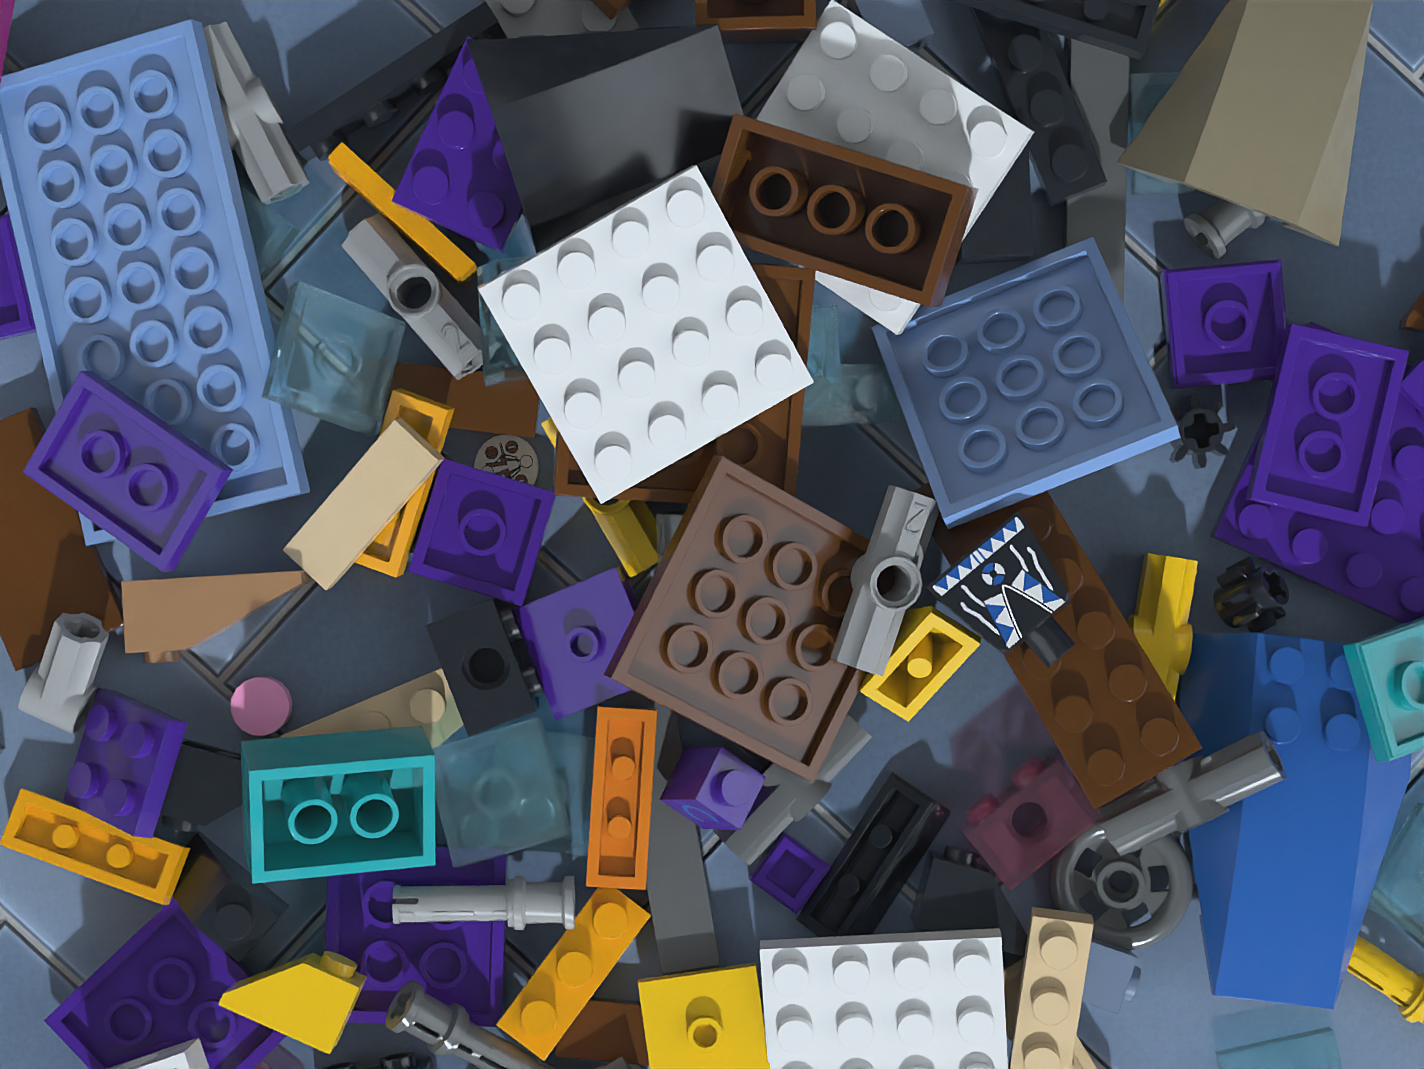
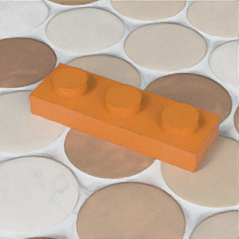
[586,705,657,890]

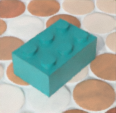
[241,726,435,884]

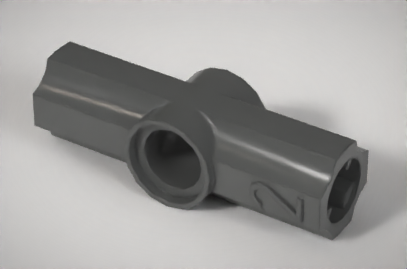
[713,713,872,866]
[1098,731,1287,856]

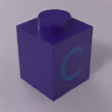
[659,747,766,830]

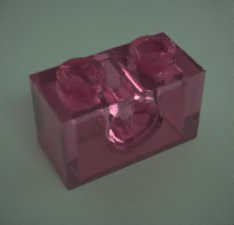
[959,754,1100,891]

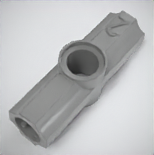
[203,21,310,206]
[341,212,496,380]
[830,485,940,676]

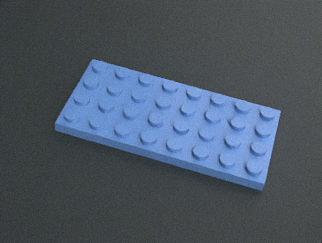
[0,19,310,546]

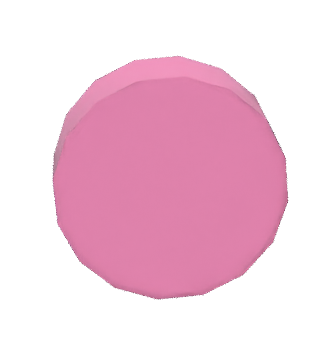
[230,676,292,736]

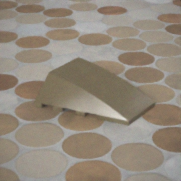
[1116,0,1373,246]

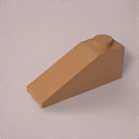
[121,570,311,663]

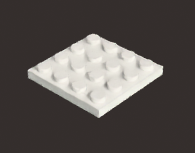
[756,0,1034,335]
[477,165,814,504]
[760,928,1008,1069]

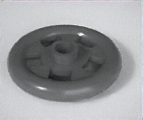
[1050,814,1193,950]

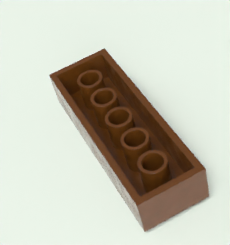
[913,482,1202,810]

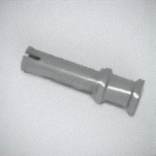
[392,876,575,930]

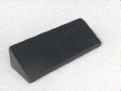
[796,772,951,937]

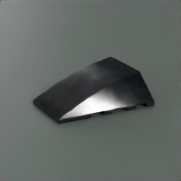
[466,24,744,253]

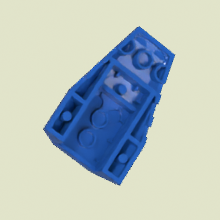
[1175,633,1412,1010]

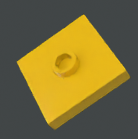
[638,962,770,1069]

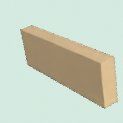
[283,418,445,590]

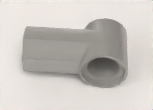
[18,612,109,735]

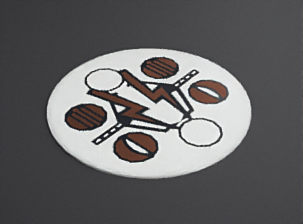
[474,435,539,485]

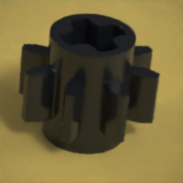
[1169,394,1235,469]
[1213,557,1289,633]

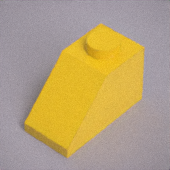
[860,606,981,722]
[218,951,367,1054]

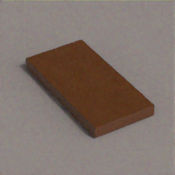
[0,407,124,671]

